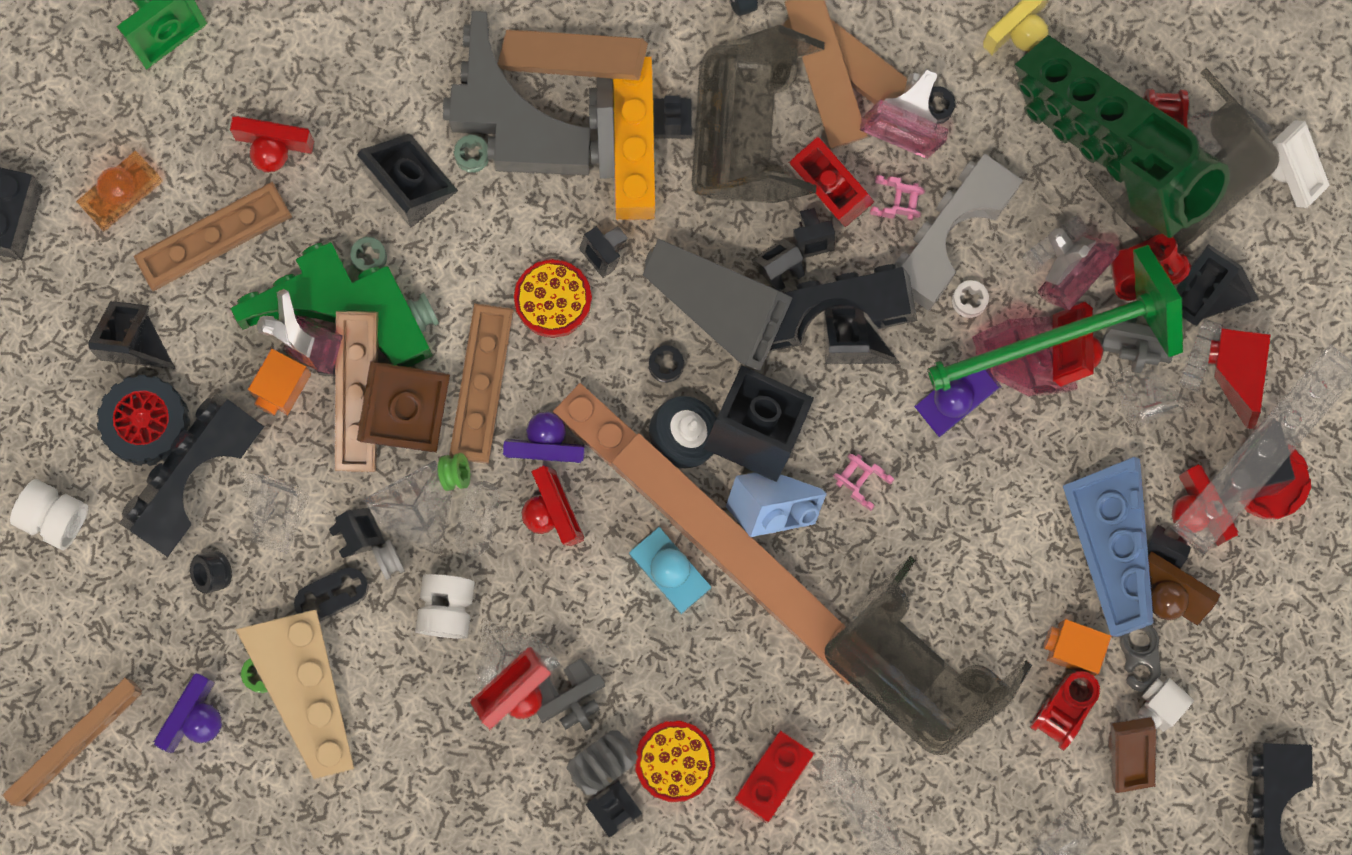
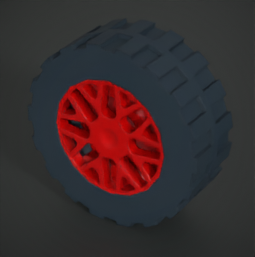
[97,375,190,466]

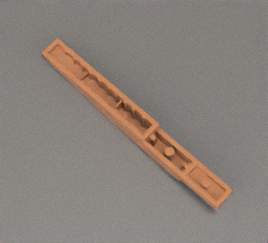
[553,383,875,685]

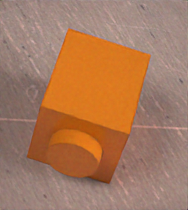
[248,348,311,416]
[1043,619,1111,676]

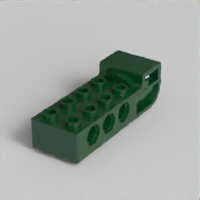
[1014,35,1230,238]

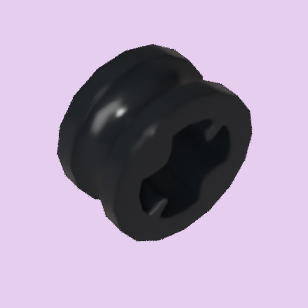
[928,86,956,124]
[648,345,684,383]

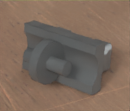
[1102,318,1173,374]
[537,658,605,732]

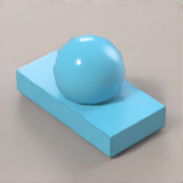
[629,527,712,614]

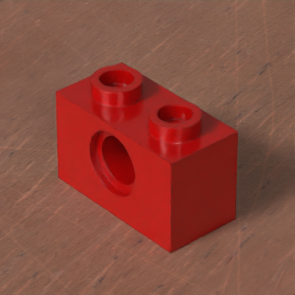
[788,136,874,228]
[733,730,815,824]

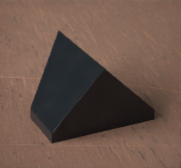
[1176,244,1259,327]
[88,301,176,369]
[823,306,900,364]

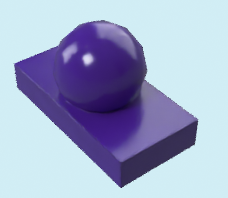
[914,369,1002,437]
[503,411,586,463]
[153,673,222,754]

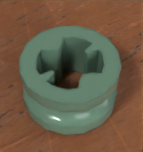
[454,135,489,173]
[350,237,387,273]
[406,292,439,332]

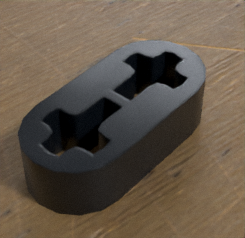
[294,567,369,621]

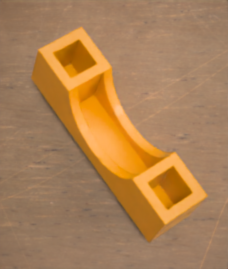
[613,57,655,220]

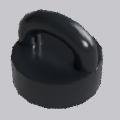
[190,551,232,594]

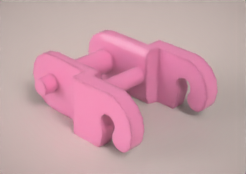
[870,175,925,220]
[833,454,894,511]

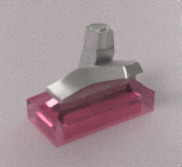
[860,68,948,159]
[1038,228,1119,310]
[257,289,343,374]

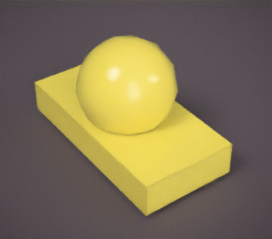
[983,0,1049,55]

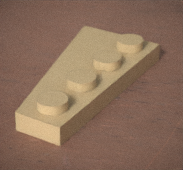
[235,610,354,779]

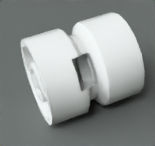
[10,479,88,551]
[415,574,475,639]

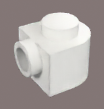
[1137,678,1194,732]

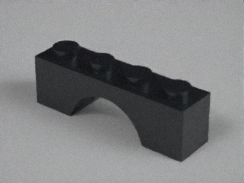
[769,264,918,351]
[119,394,264,557]
[1247,743,1313,855]

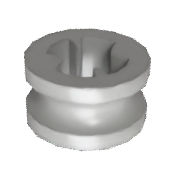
[371,539,405,580]

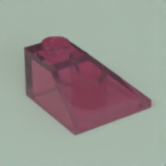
[972,316,1078,397]

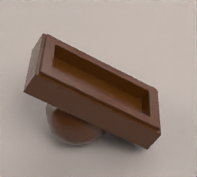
[1148,551,1221,626]
[1107,717,1156,793]

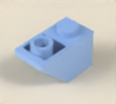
[726,472,826,537]

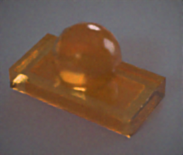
[76,150,163,232]

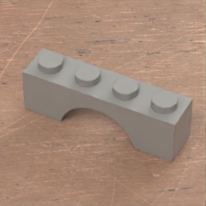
[895,153,1023,311]

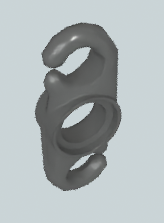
[1119,625,1161,692]

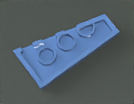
[1063,457,1154,637]

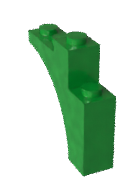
[230,242,433,367]

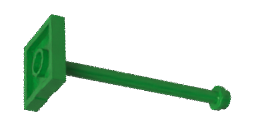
[116,0,208,70]
[927,245,1183,391]

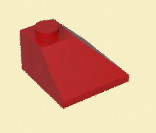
[1208,328,1271,430]

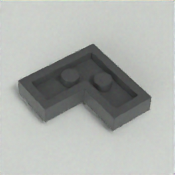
[589,77,615,179]

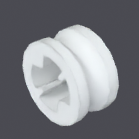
[952,280,989,318]

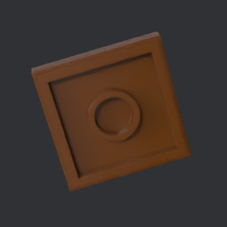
[357,361,450,453]

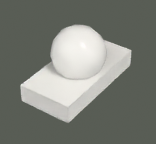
[1267,120,1330,208]

